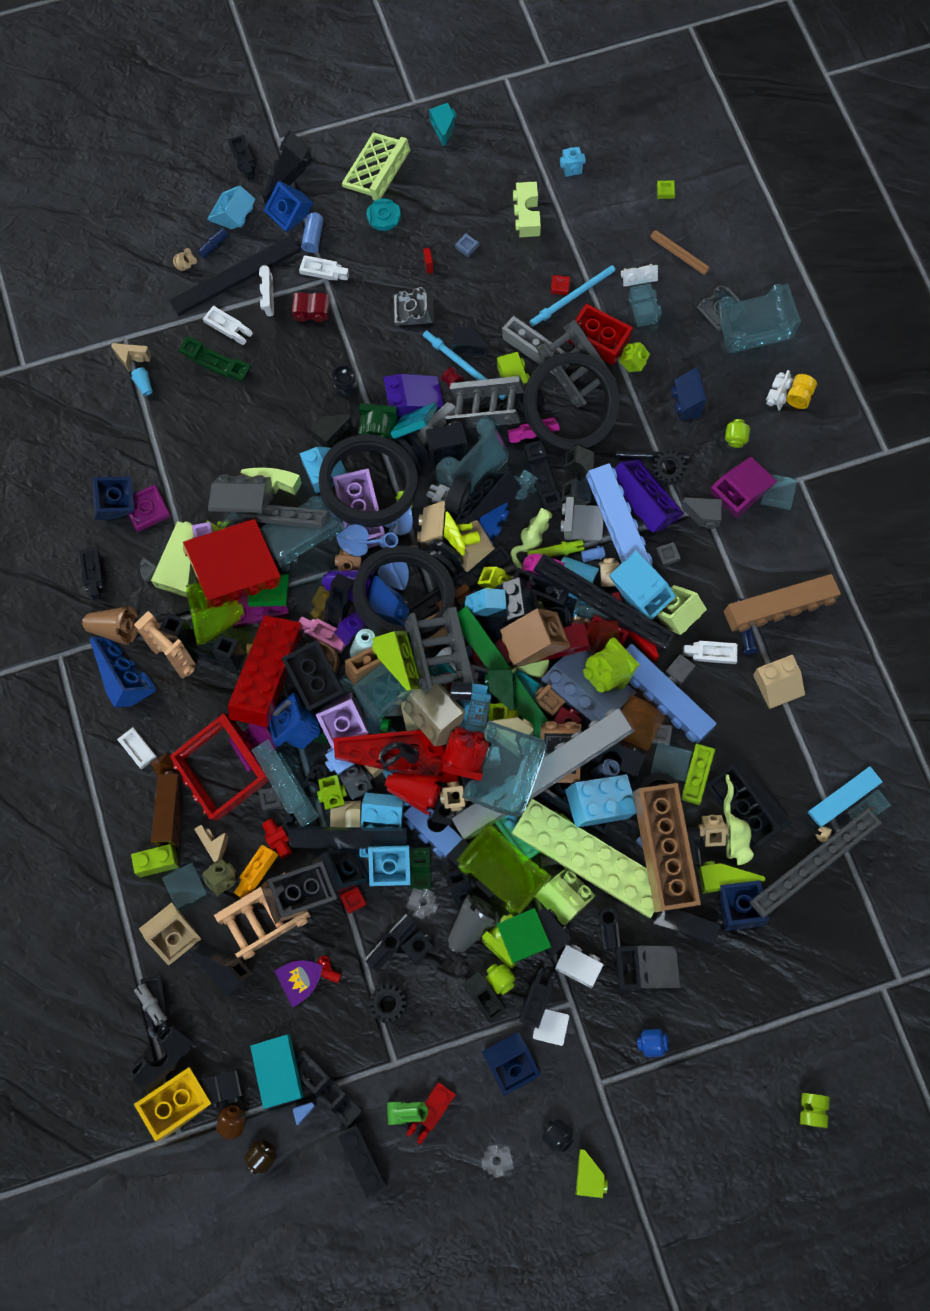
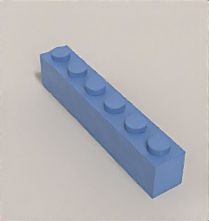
[626,644,717,744]

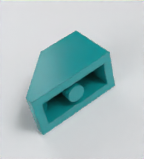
[429,103,456,146]

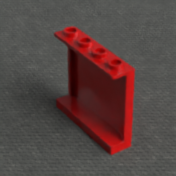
[183,519,281,608]

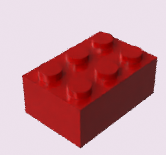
[567,304,633,366]

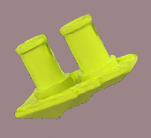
[444,511,480,556]

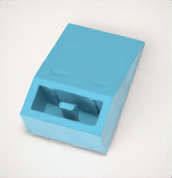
[609,550,676,620]
[359,793,405,858]

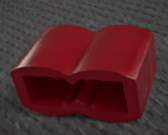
[292,293,330,322]

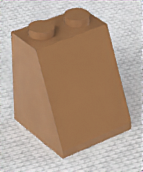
[500,608,571,666]

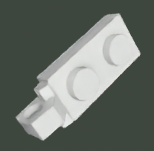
[299,256,350,280]
[683,641,737,664]

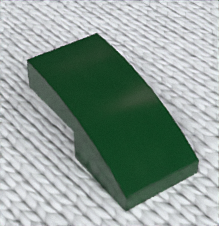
[410,848,431,892]

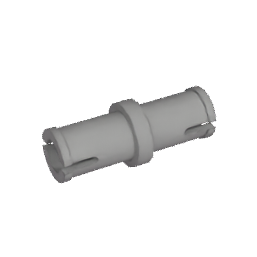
[134,983,167,1026]

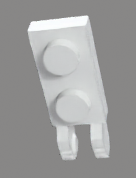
[259,265,274,316]
[203,306,253,345]

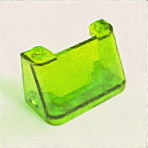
[186,583,244,646]
[457,823,552,915]

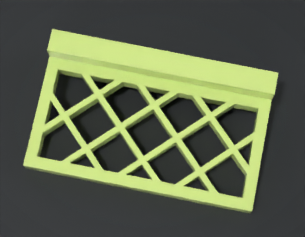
[342,132,410,200]

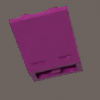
[711,457,777,519]

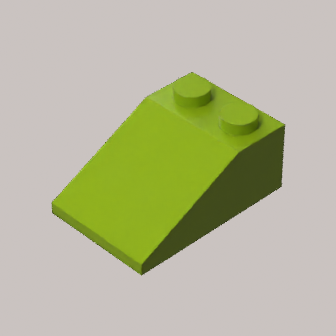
[372,631,420,691]

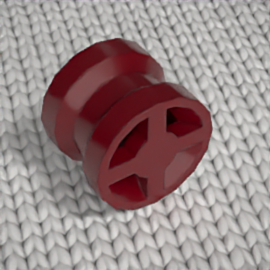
[441,367,464,389]

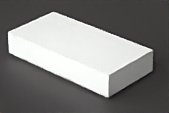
[117,727,157,770]

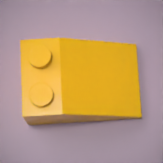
[134,1067,211,1142]

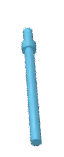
[529,265,616,327]
[423,330,507,400]

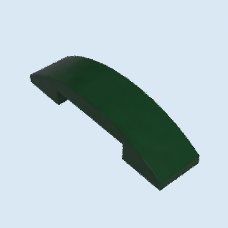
[178,336,251,381]

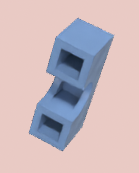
[403,806,462,859]

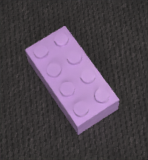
[332,468,385,548]

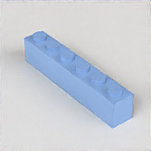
[586,463,653,566]

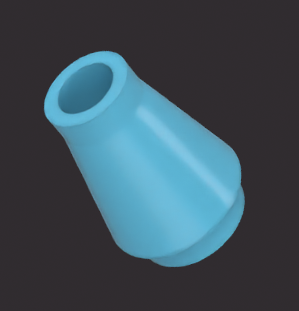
[131,367,153,396]

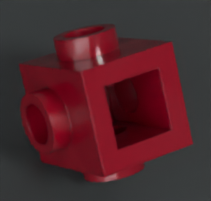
[553,707,583,727]

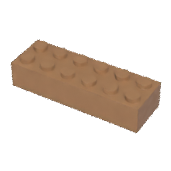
[633,783,701,912]

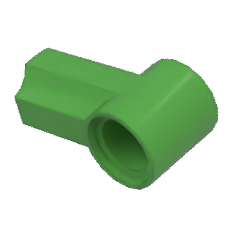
[387,1102,428,1125]

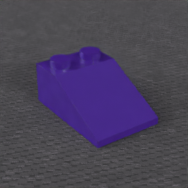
[383,374,444,418]

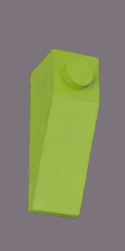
[698,861,766,894]

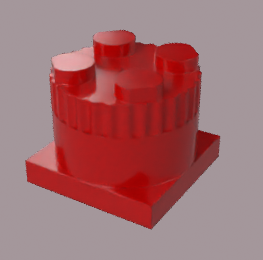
[441,726,489,781]

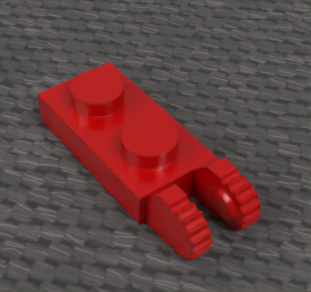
[406,1082,456,1145]

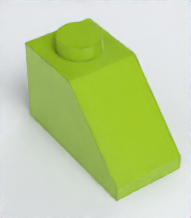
[576,1149,608,1198]

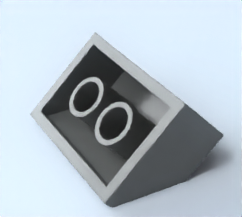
[208,474,274,513]

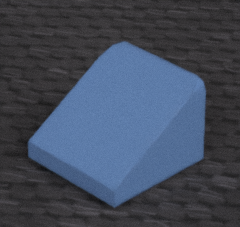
[293,1102,316,1125]

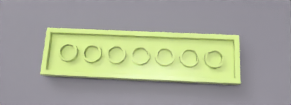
[511,799,654,918]

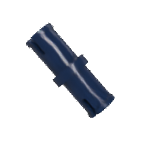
[197,227,229,259]

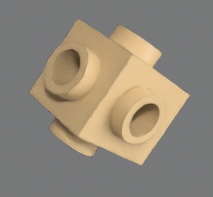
[440,781,470,811]
[698,815,728,847]

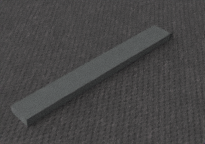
[749,808,882,919]

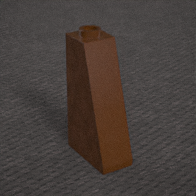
[151,771,182,848]

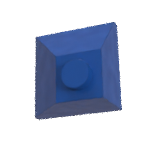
[264,181,313,232]
[367,576,410,626]

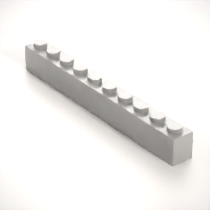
[452,708,635,840]

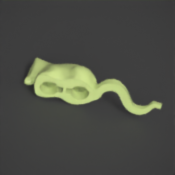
[510,508,552,580]
[724,775,754,865]

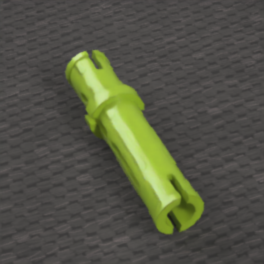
[527,539,584,558]

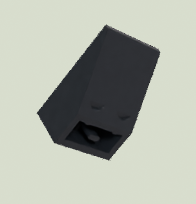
[615,946,680,992]

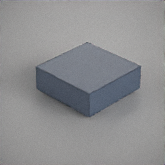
[455,233,479,257]

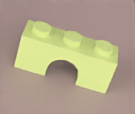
[513,182,541,237]

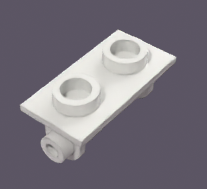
[621,264,658,287]
[766,370,793,411]

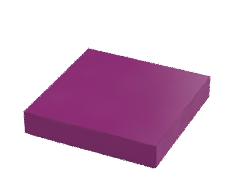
[128,484,171,532]

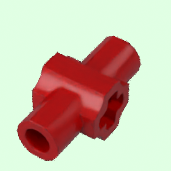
[262,819,292,859]

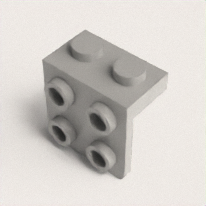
[561,497,604,542]

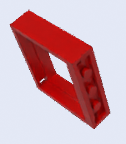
[170,713,273,820]

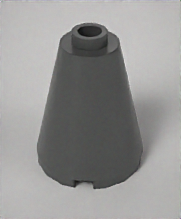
[447,895,501,953]

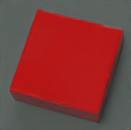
[423,248,433,274]
[551,275,570,295]
[340,886,367,914]

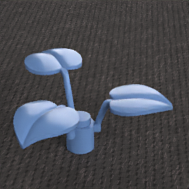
[337,506,413,590]

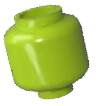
[725,419,750,448]
[485,963,516,995]

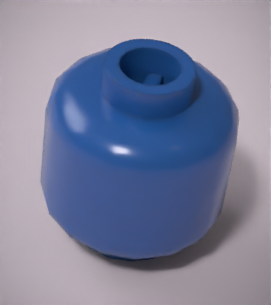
[637,1029,669,1058]

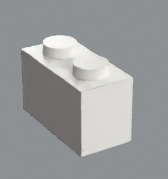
[555,944,604,988]

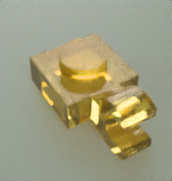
[311,586,330,620]

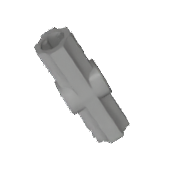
[414,402,455,445]

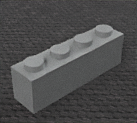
[502,316,570,375]

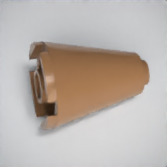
[82,607,138,645]

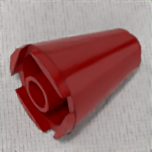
[385,772,443,816]

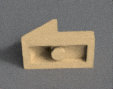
[111,343,151,372]
[195,825,228,863]

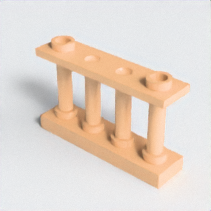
[134,611,196,679]
[214,873,311,960]

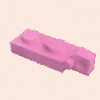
[299,617,345,654]

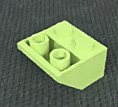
[536,868,596,925]

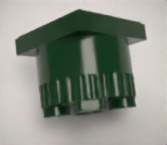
[358,403,398,441]

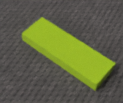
[681,743,715,805]

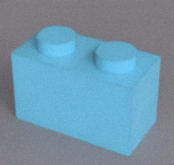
[465,588,506,616]

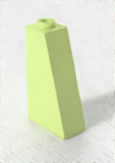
[151,521,194,599]

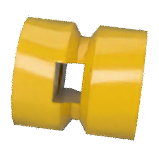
[786,374,817,409]

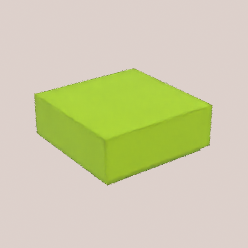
[657,180,675,199]

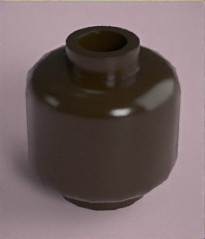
[244,1140,277,1174]

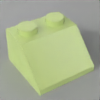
[655,585,707,635]

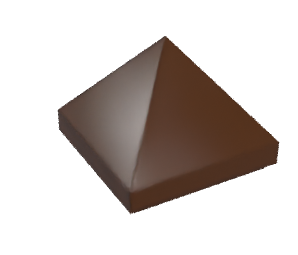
[150,753,176,776]

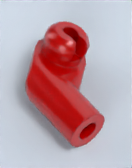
[317,955,342,984]

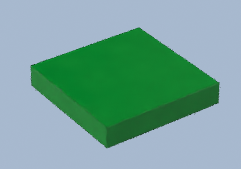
[248,574,289,607]
[496,908,551,964]

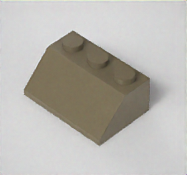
[403,675,466,747]

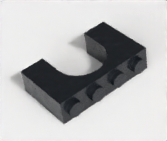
[159,613,246,671]

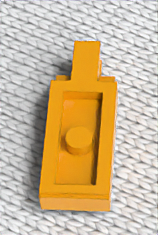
[234,845,278,899]

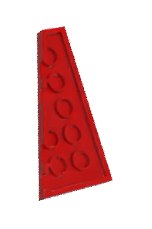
[333,730,459,783]

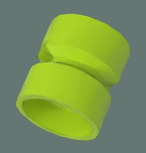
[800,1093,830,1128]

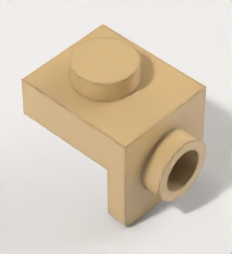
[599,558,620,587]

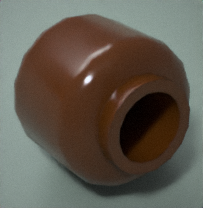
[216,1106,246,1140]

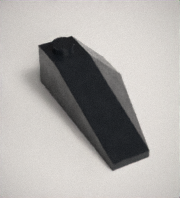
[455,470,521,524]

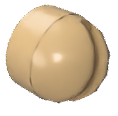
[816,827,832,843]

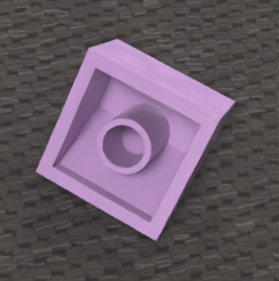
[315,692,369,749]

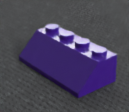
[615,460,684,532]

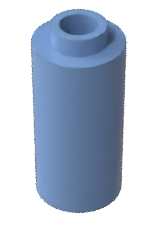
[301,212,324,253]

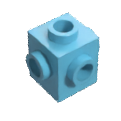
[560,147,585,177]

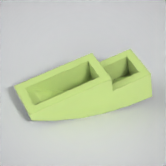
[240,468,302,495]

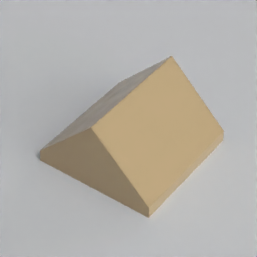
[450,520,495,572]

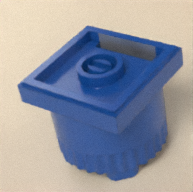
[269,693,321,749]

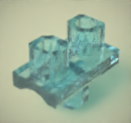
[514,469,538,500]

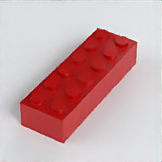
[228,615,302,728]

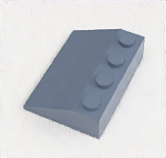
[541,651,637,725]

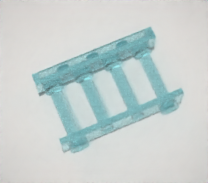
[252,739,319,827]

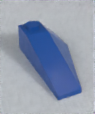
[90,637,156,707]

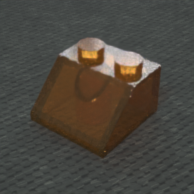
[622,694,665,751]

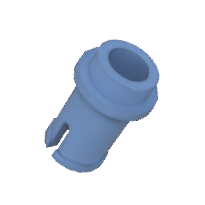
[581,545,605,563]

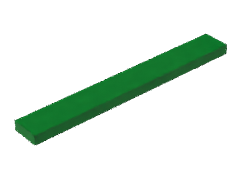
[457,606,549,742]

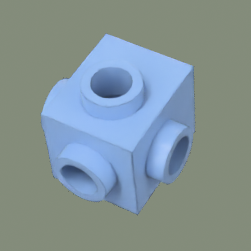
[325,748,356,777]

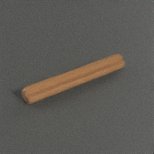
[650,230,710,275]

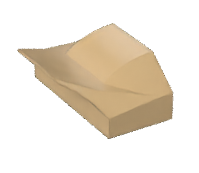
[330,801,362,827]

